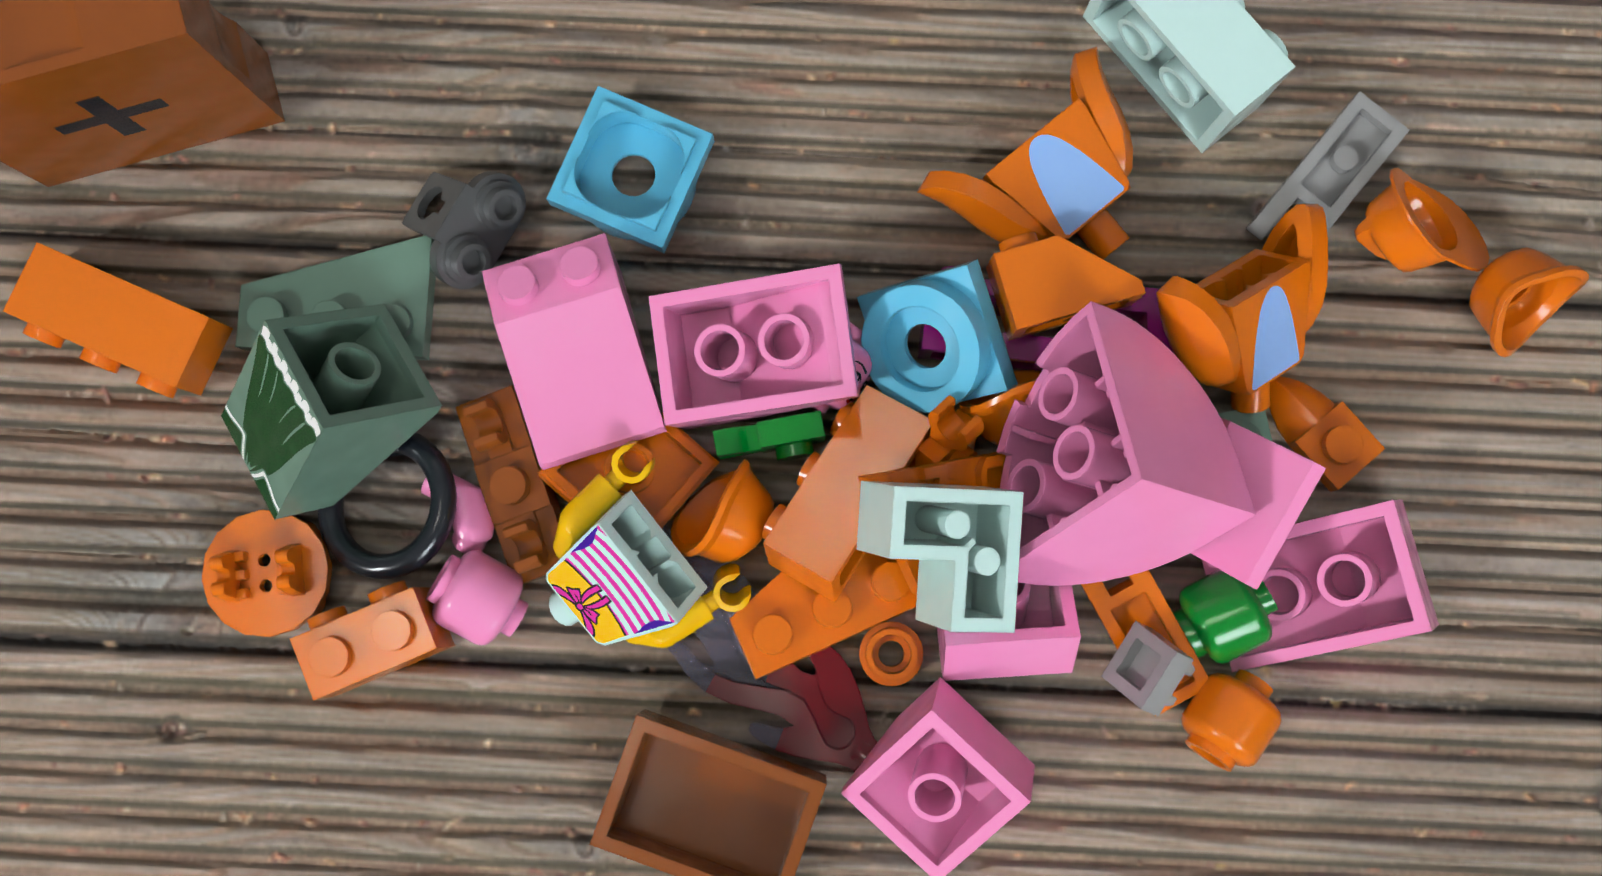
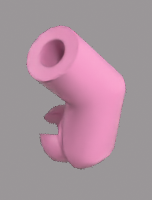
[421,474,494,554]

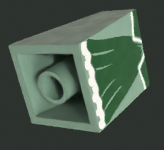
[221,304,442,520]

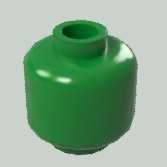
[1173,569,1279,664]

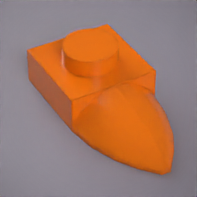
[1269,376,1385,492]

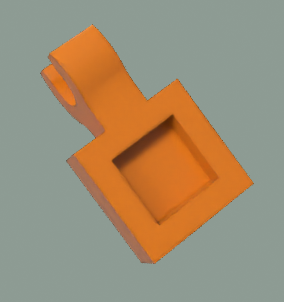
[915,395,984,466]

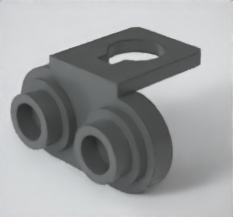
[402,171,526,289]

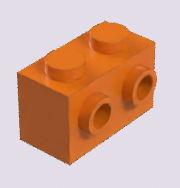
[290,580,455,701]

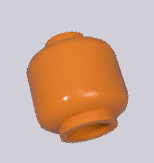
[1181,669,1282,772]

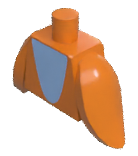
[917,46,1133,259]
[1156,204,1328,413]

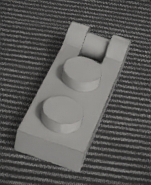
[1246,91,1409,240]

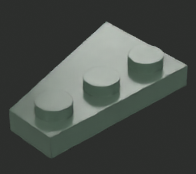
[235,236,436,360]

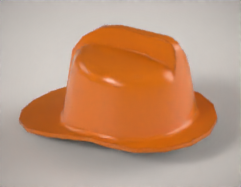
[1354,168,1490,272]

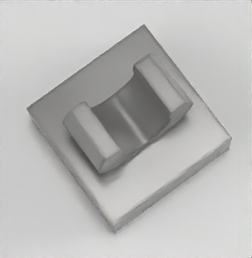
[1102,621,1195,716]

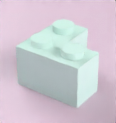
[857,481,1024,633]

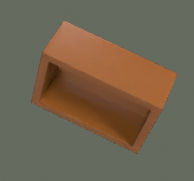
[589,709,827,876]

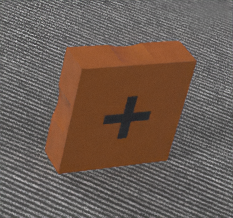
[0,0,285,187]

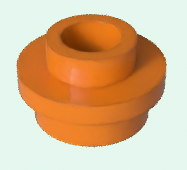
[859,621,923,686]

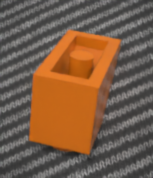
[986,232,1146,341]

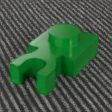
[712,410,825,461]

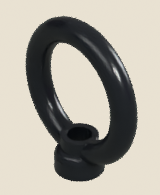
[318,433,457,579]

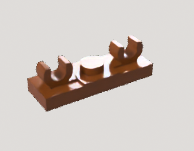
[455,385,561,585]

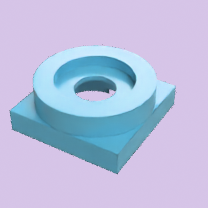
[546,86,715,254]
[857,259,1018,413]

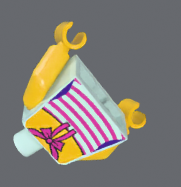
[546,440,751,648]

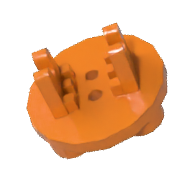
[201,510,332,637]

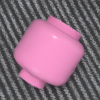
[426,550,528,646]

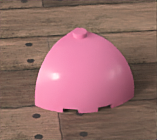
[996,301,1256,586]

